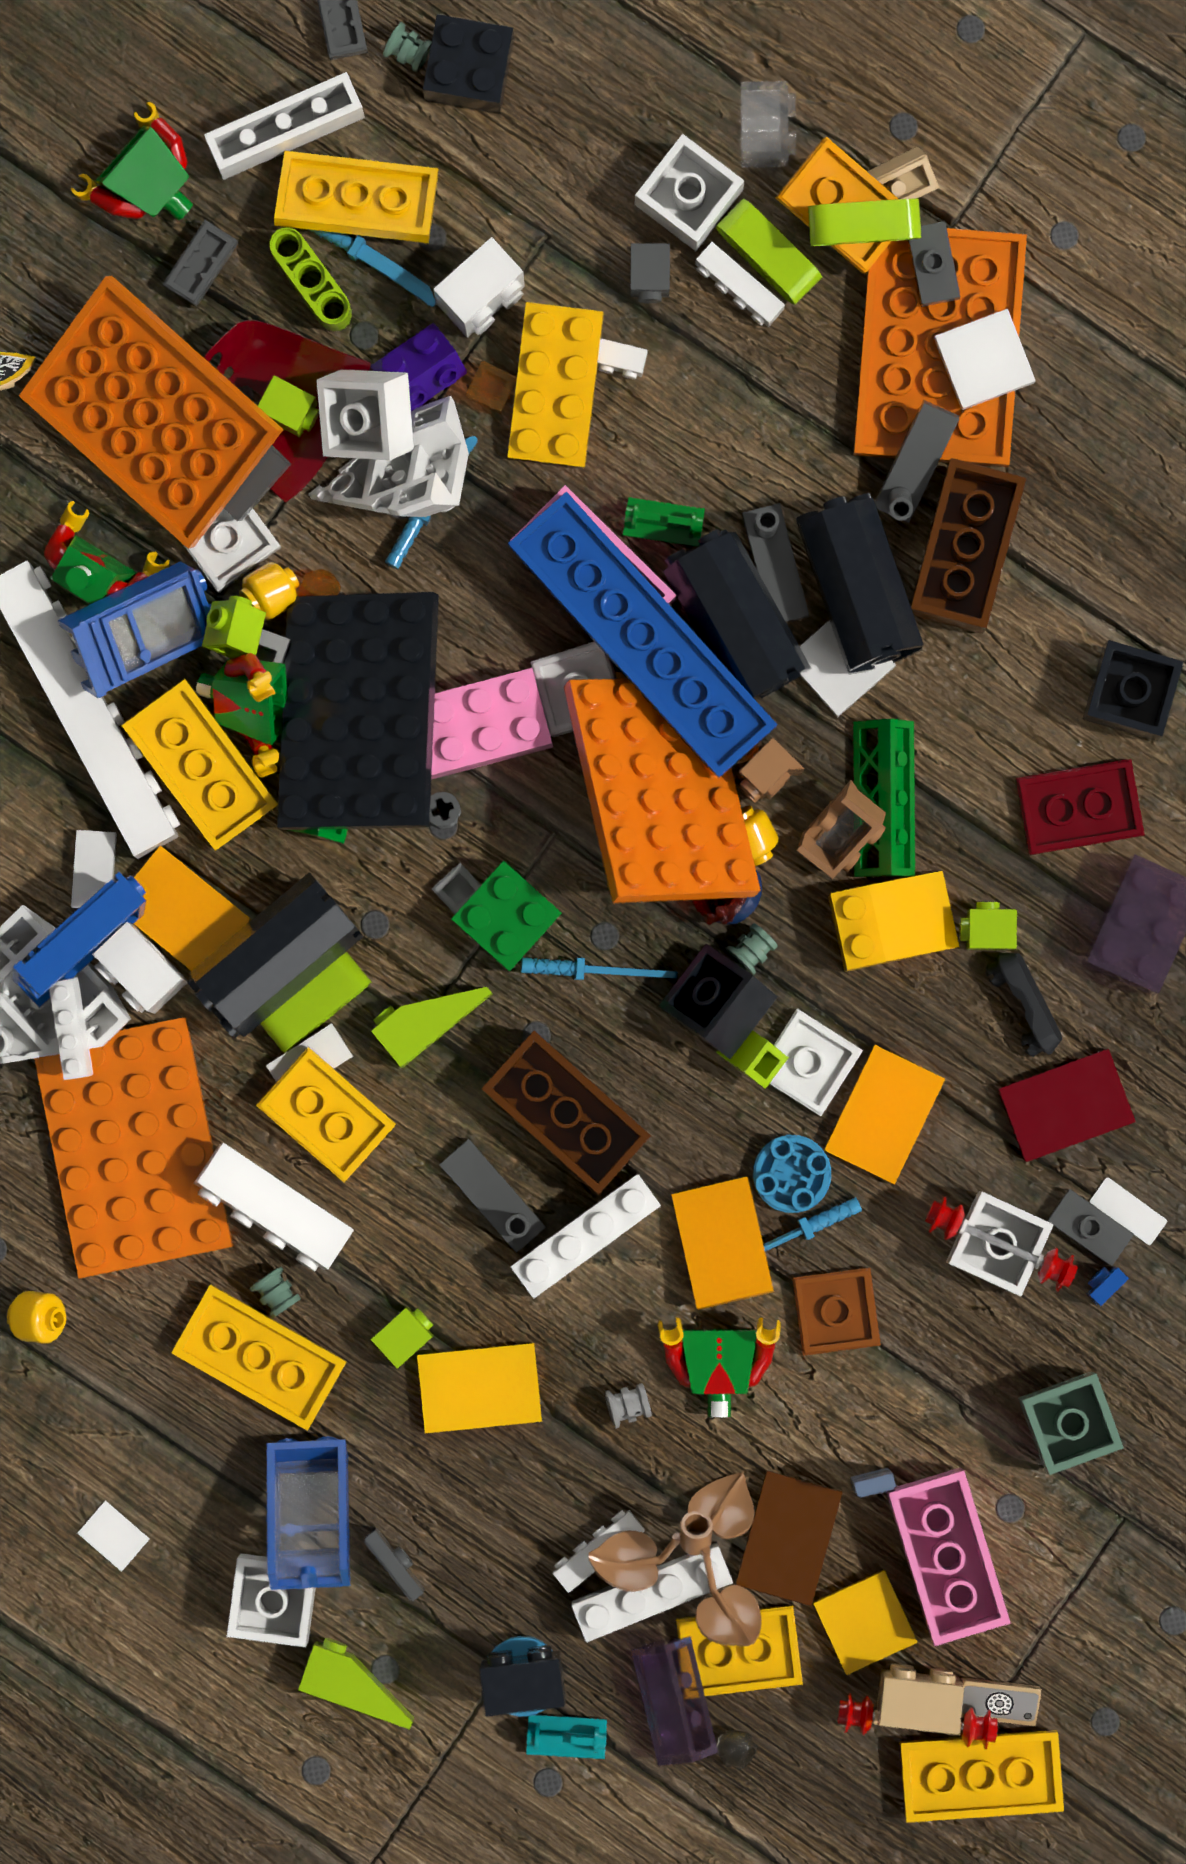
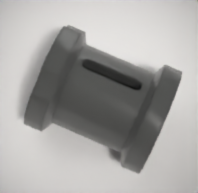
[430,792,461,829]

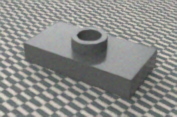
[317,0,368,61]
[163,220,238,307]
[908,221,961,307]
[1047,1189,1134,1266]
[364,1528,425,1601]

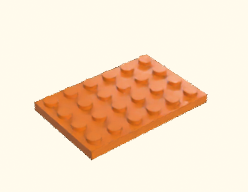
[853,228,1027,467]
[19,275,284,549]
[564,679,761,903]
[34,1017,233,1279]

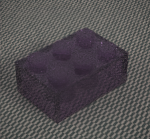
[1082,854,1186,995]

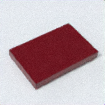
[1015,759,1145,856]
[998,1049,1136,1162]

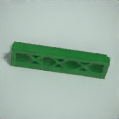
[853,719,915,877]

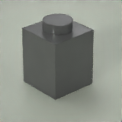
[630,243,670,303]

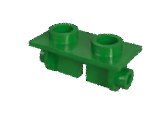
[623,497,705,547]

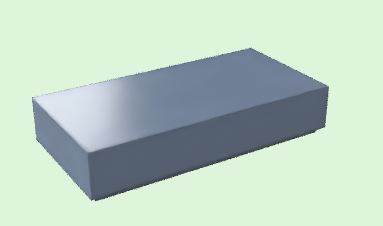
[850,1468,896,1498]

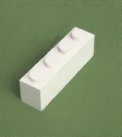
[204,72,365,180]
[194,1143,354,1272]
[511,1174,661,1298]
[572,1542,733,1643]

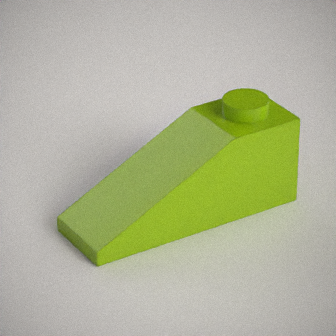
[371,987,492,1068]
[298,1638,414,1729]

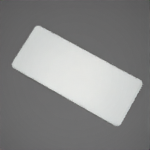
[1090,1178,1167,1245]

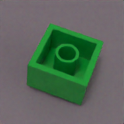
[451,861,562,972]

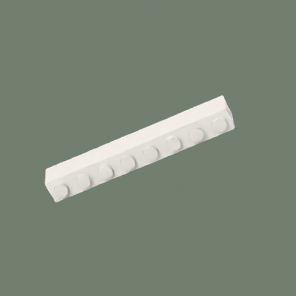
[0,561,180,859]

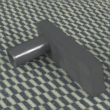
[874,400,959,523]
[742,503,809,623]
[439,1139,546,1253]

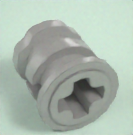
[605,1383,652,1429]

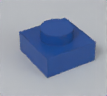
[1086,1266,1129,1306]

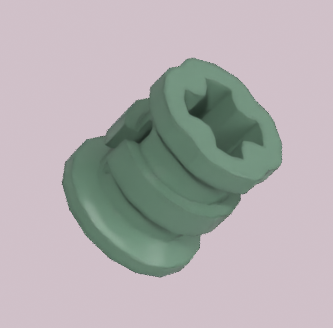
[383,22,432,73]
[725,923,778,976]
[249,1266,301,1319]

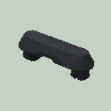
[985,953,1062,1057]

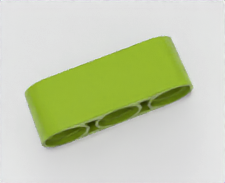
[715,199,822,305]
[808,199,921,246]
[270,227,352,331]
[260,952,372,1054]

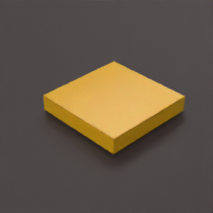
[813,1569,918,1675]

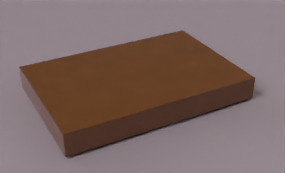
[735,1470,843,1606]

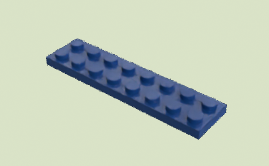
[508,491,777,779]

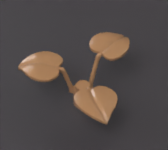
[588,1472,761,1646]

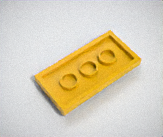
[274,151,438,243]
[507,302,604,467]
[121,678,278,851]
[171,1284,347,1431]
[900,1730,1064,1823]

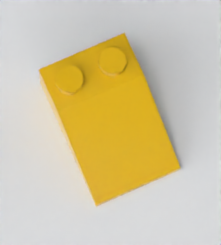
[828,871,959,972]

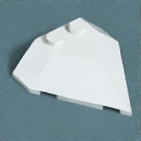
[308,396,469,517]
[0,905,131,1064]

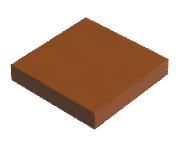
[792,1267,881,1356]

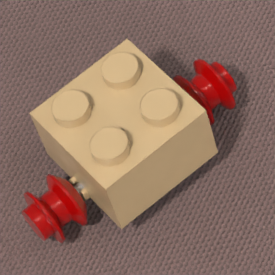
[837,1663,998,1750]

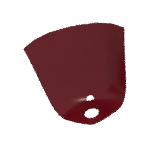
[204,320,370,502]

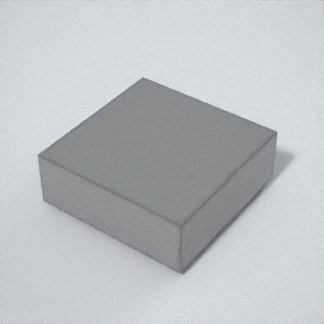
[432,863,481,914]

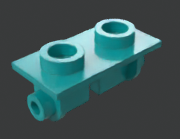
[526,1715,607,1759]

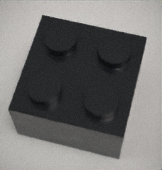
[423,14,514,114]
[1082,640,1184,741]
[659,944,778,1059]
[480,1645,566,1717]

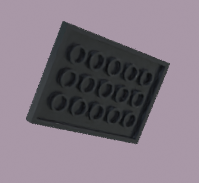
[277,592,439,830]

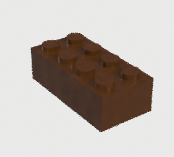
[910,458,1027,634]
[482,1031,651,1195]

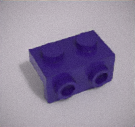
[370,323,467,411]

